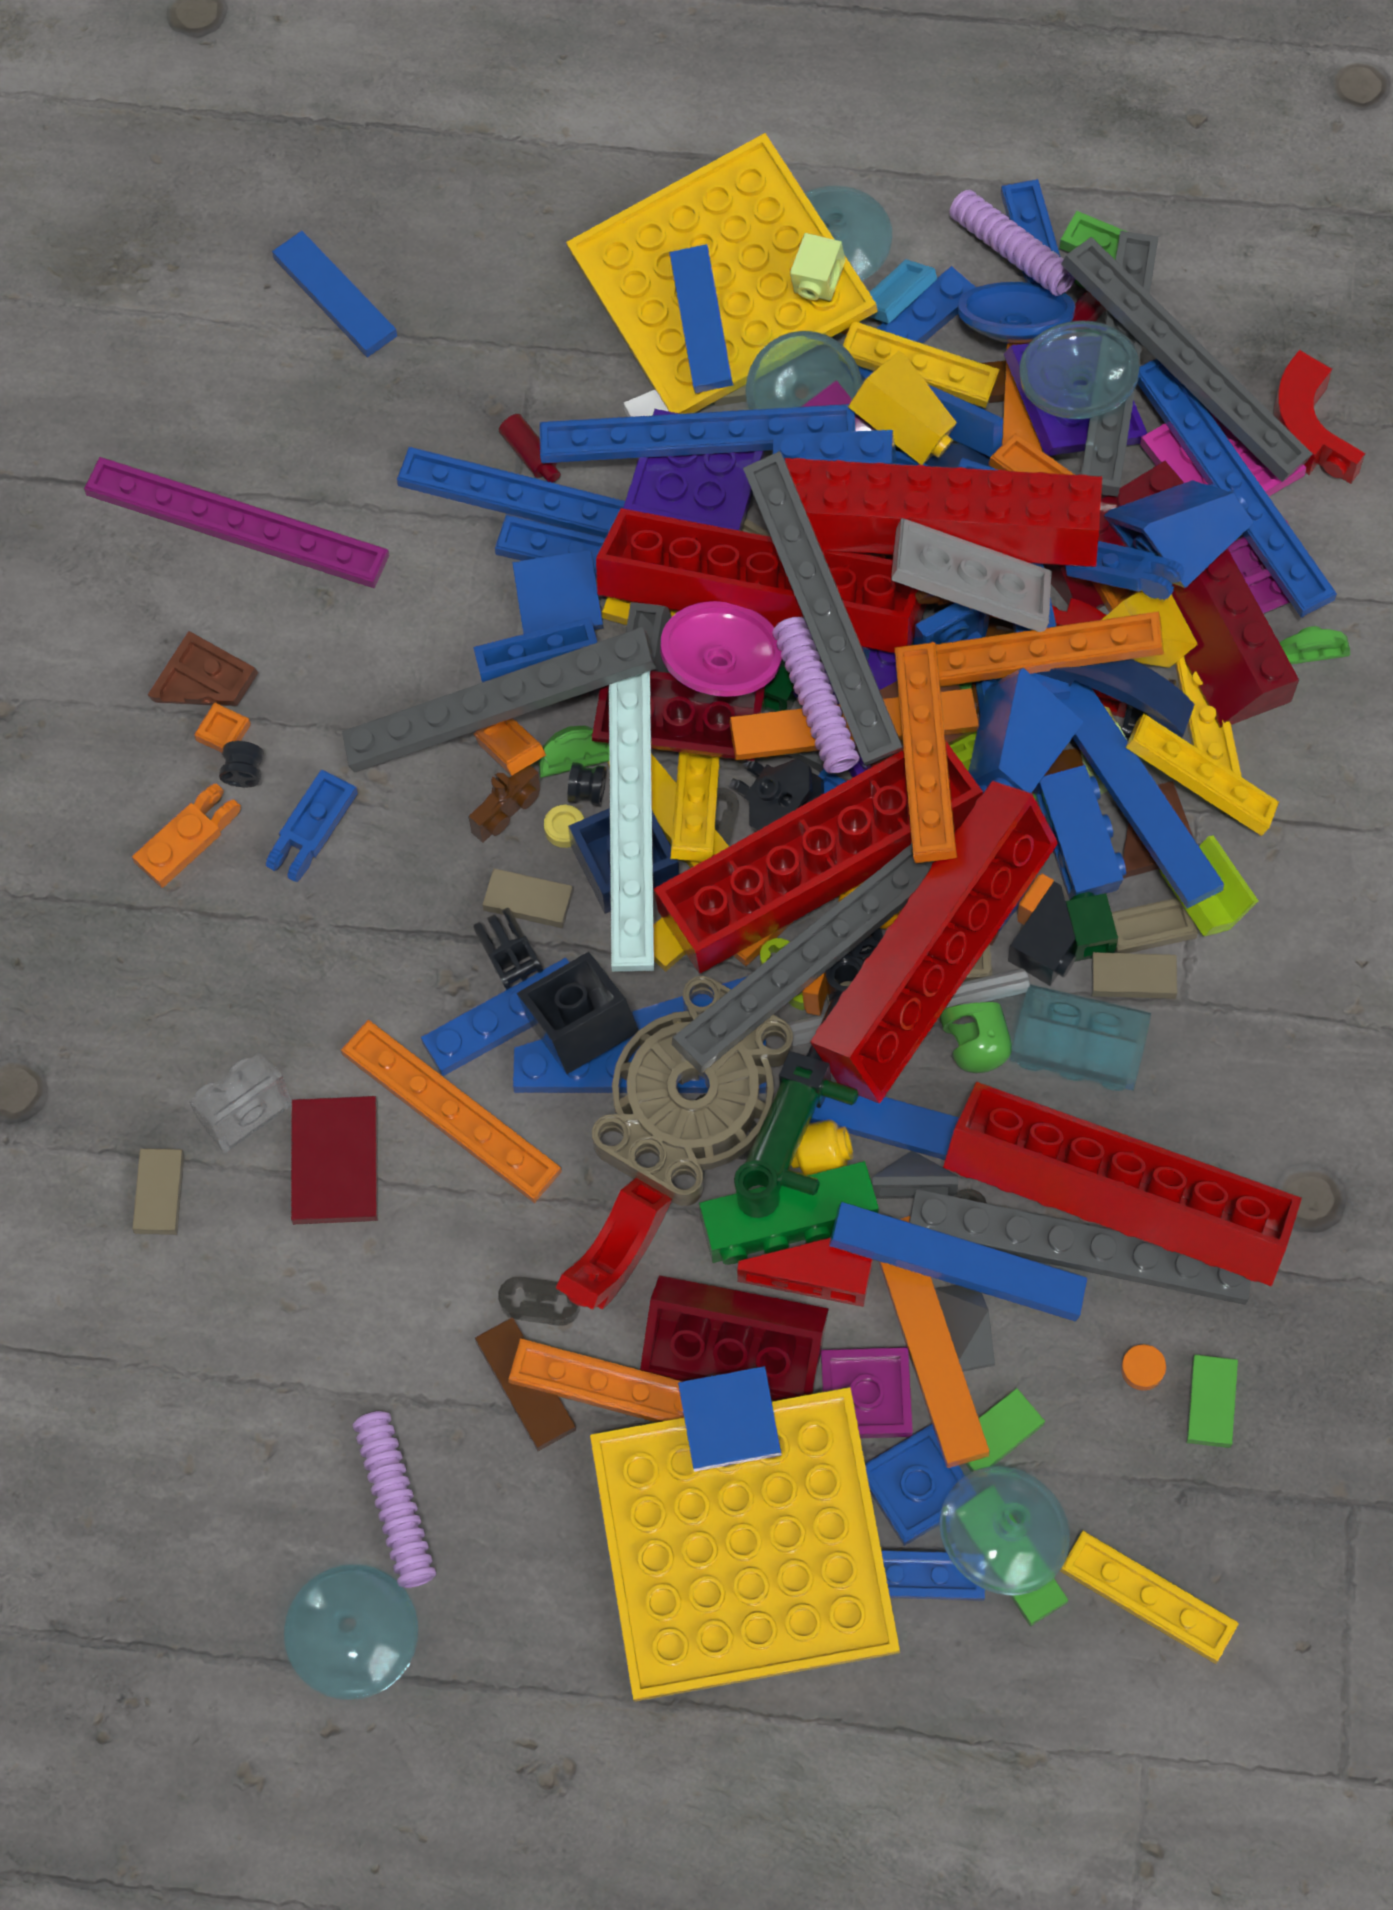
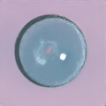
[805,186,892,281]
[1019,321,1139,419]
[745,331,862,410]
[940,1466,1070,1595]
[284,1565,418,1700]

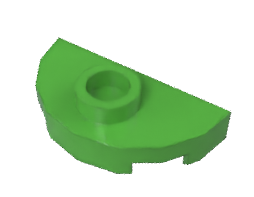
[1280,626,1351,664]
[538,725,610,778]

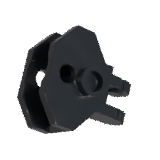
[728,758,824,831]

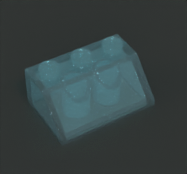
[1009,984,1151,1091]

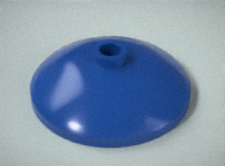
[958,282,1075,344]

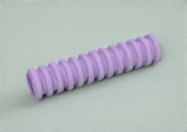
[950,190,1075,296]
[772,617,860,773]
[352,1411,436,1588]

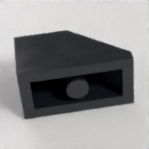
[1008,881,1076,986]

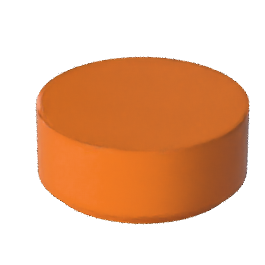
[1121,1344,1166,1391]

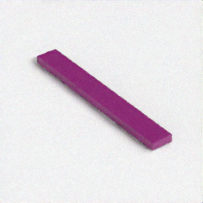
[84,457,389,589]

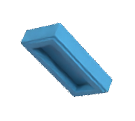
[869,259,937,323]

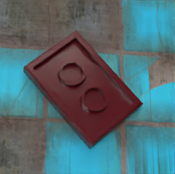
[291,1096,378,1225]

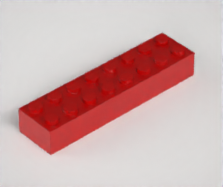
[773,458,1102,567]
[596,508,927,653]
[654,741,983,974]
[810,781,1058,1104]
[943,1081,1302,1287]

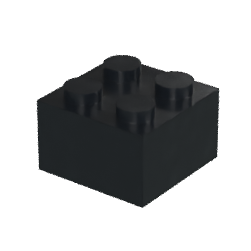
[517,951,639,1074]

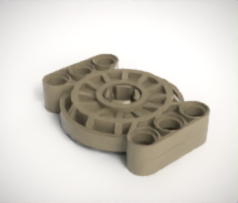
[592,976,793,1206]

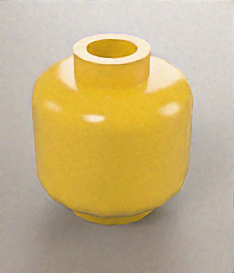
[791,1119,853,1175]

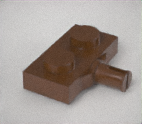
[468,765,541,843]

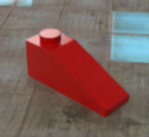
[737,1238,874,1307]

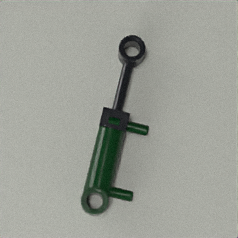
[734,955,864,1218]

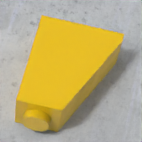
[848,351,957,465]
[1102,590,1198,668]

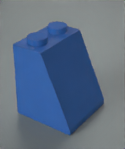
[1104,480,1254,588]
[969,668,1084,793]

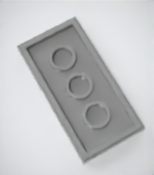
[891,518,1051,632]

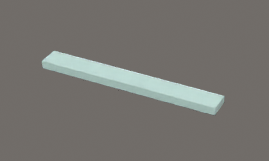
[609,671,654,972]

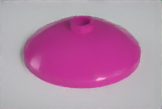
[660,601,782,697]

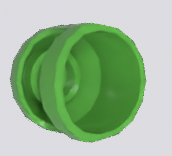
[940,1002,1012,1074]

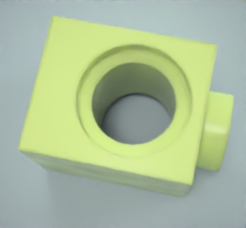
[790,233,845,301]

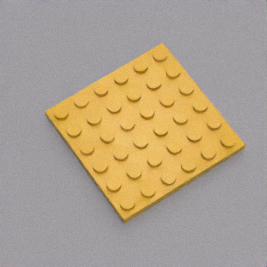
[566,133,878,414]
[590,1387,900,1701]

